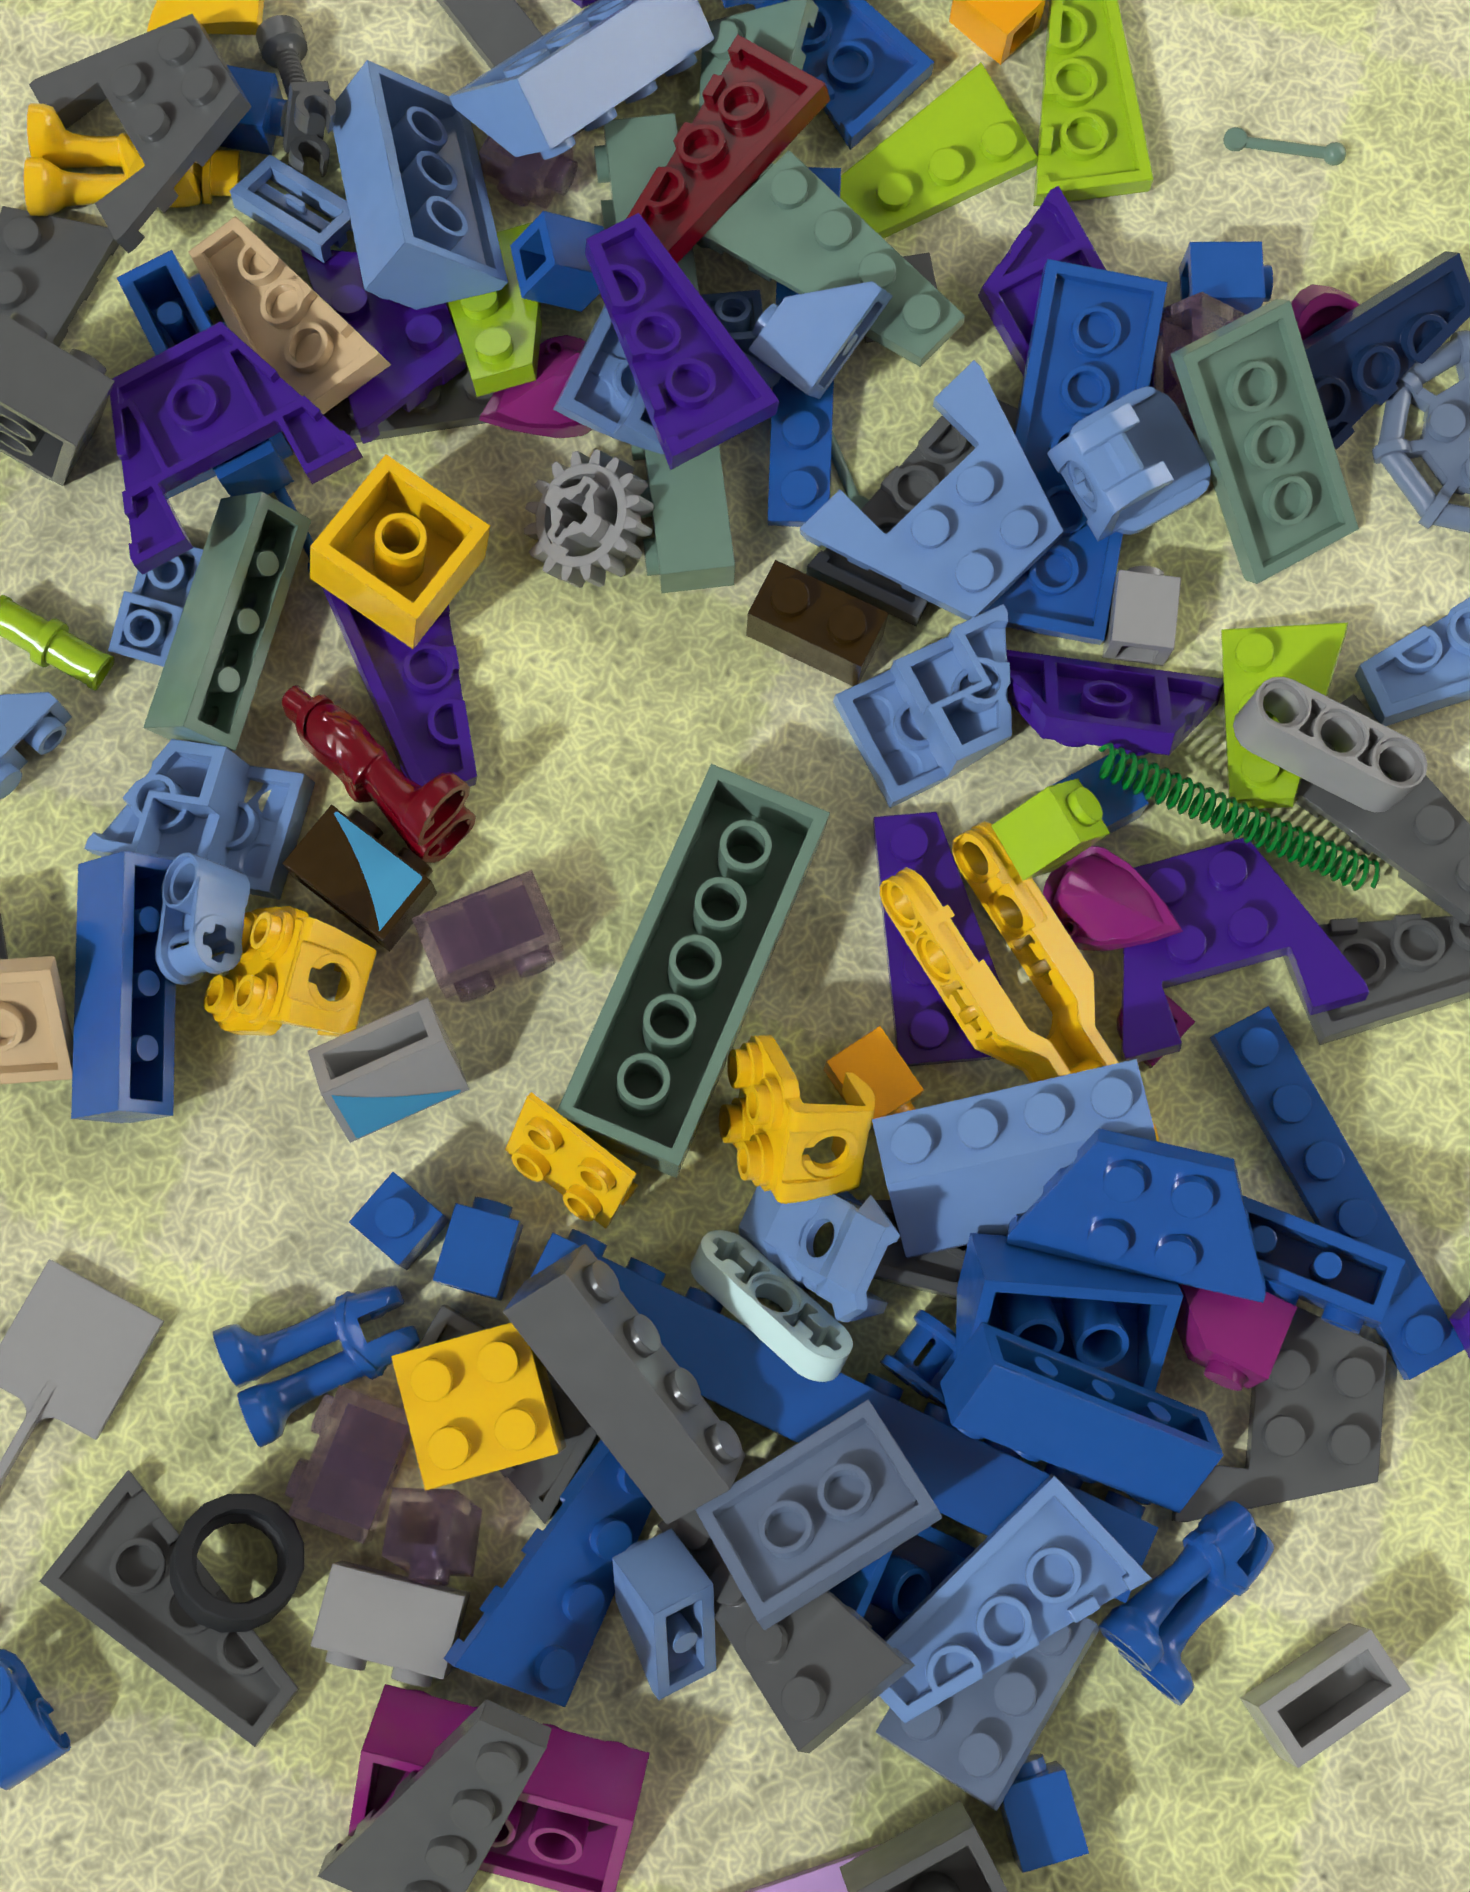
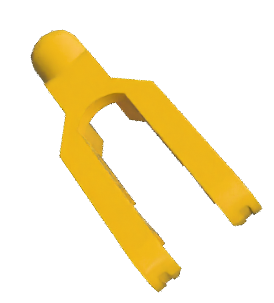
[880,821,1159,1142]

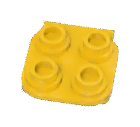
[204,906,377,1037]
[719,1035,875,1204]

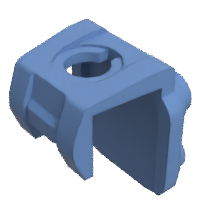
[1047,386,1211,541]

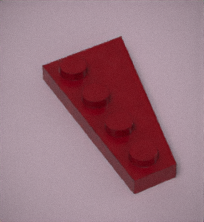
[626,34,830,264]

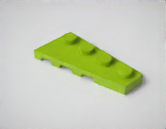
[1033,0,1154,206]
[840,62,1038,239]

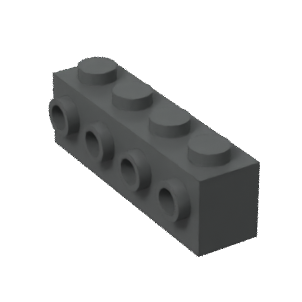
[503,1243,746,1525]

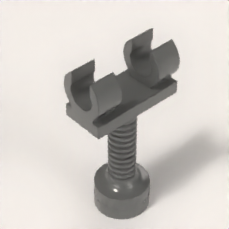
[256,15,336,177]

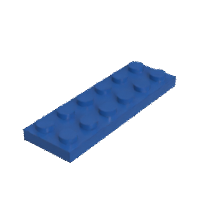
[984,259,1168,645]

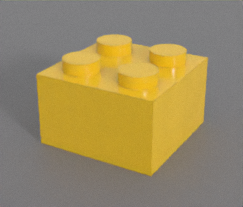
[310,454,490,649]
[391,1322,567,1491]

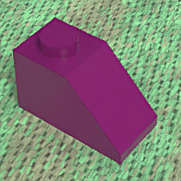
[1175,1283,1297,1391]

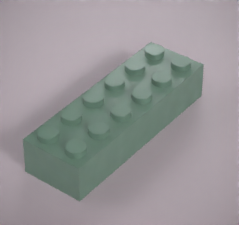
[557,764,830,1178]

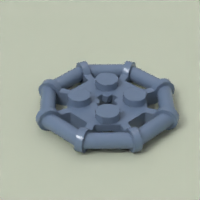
[1372,330,1470,533]

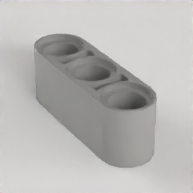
[1233,677,1428,813]

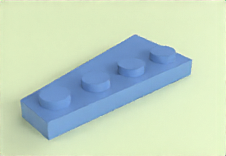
[879,1474,1152,1723]

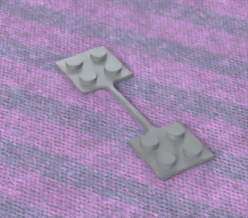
[0,1259,164,1488]

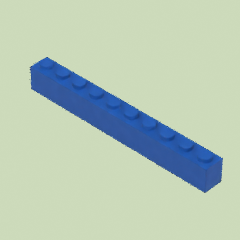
[531,1229,1158,1603]

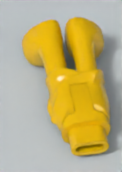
[24,103,241,216]

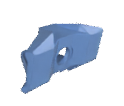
[739,1186,900,1323]

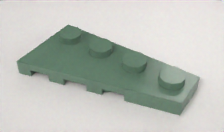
[703,150,965,367]

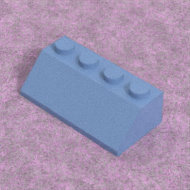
[449,0,714,160]
[333,60,508,310]
[872,1059,1156,1258]

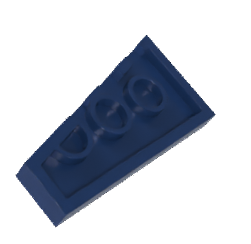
[1302,251,1470,450]

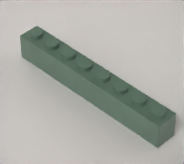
[594,113,735,594]

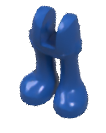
[213,1286,420,1448]
[1098,1501,1274,1706]

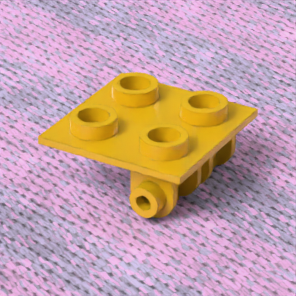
[505,1092,639,1229]

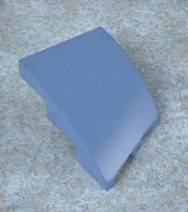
[553,305,782,454]
[833,604,1012,808]
[84,739,315,900]

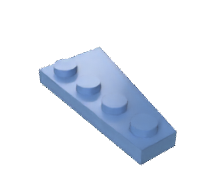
[1355,597,1470,726]

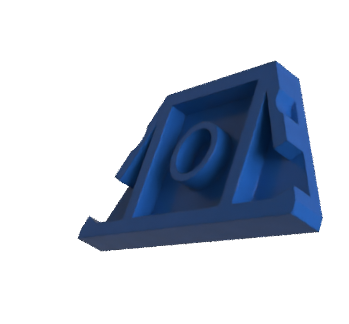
[1006,1128,1266,1303]

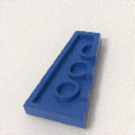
[443,1440,653,1707]

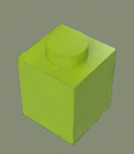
[991,779,1111,881]

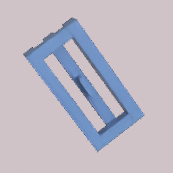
[230,155,353,263]

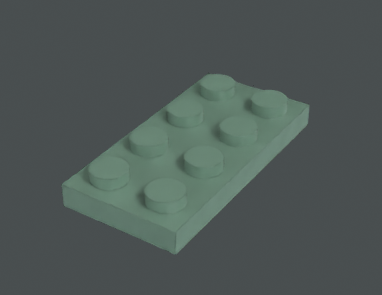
[1171,299,1359,584]

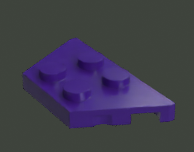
[978,186,1172,393]
[300,249,466,444]
[1006,650,1224,756]

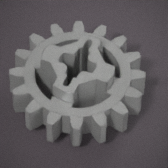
[524,449,654,588]

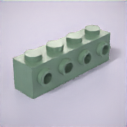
[143,492,312,751]

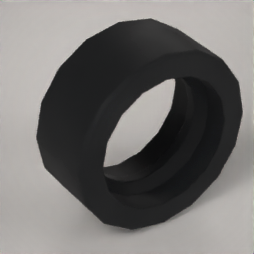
[170,1494,304,1633]

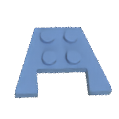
[800,360,1063,620]

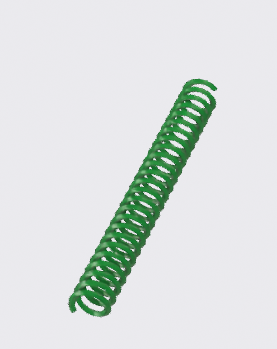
[1098,743,1380,891]

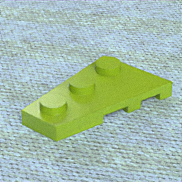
[447,222,542,397]
[1221,622,1348,810]

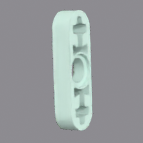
[690,1230,853,1382]

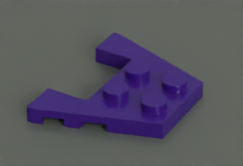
[110,321,363,575]
[1121,838,1369,1063]

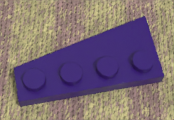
[585,213,779,470]
[322,587,477,787]
[873,812,1002,1067]

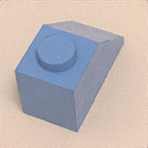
[748,281,893,399]
[612,1528,717,1700]

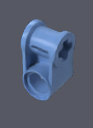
[155,852,250,985]

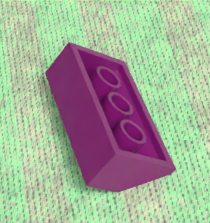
[348,1684,650,1892]

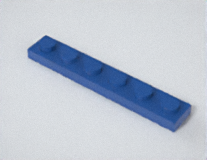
[767,167,841,527]
[1210,1006,1465,1380]

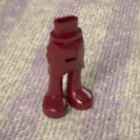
[282,685,476,863]

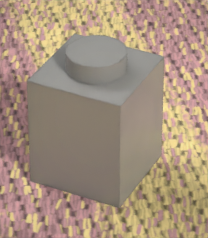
[1102,566,1181,666]

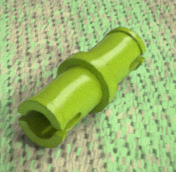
[0,595,115,691]

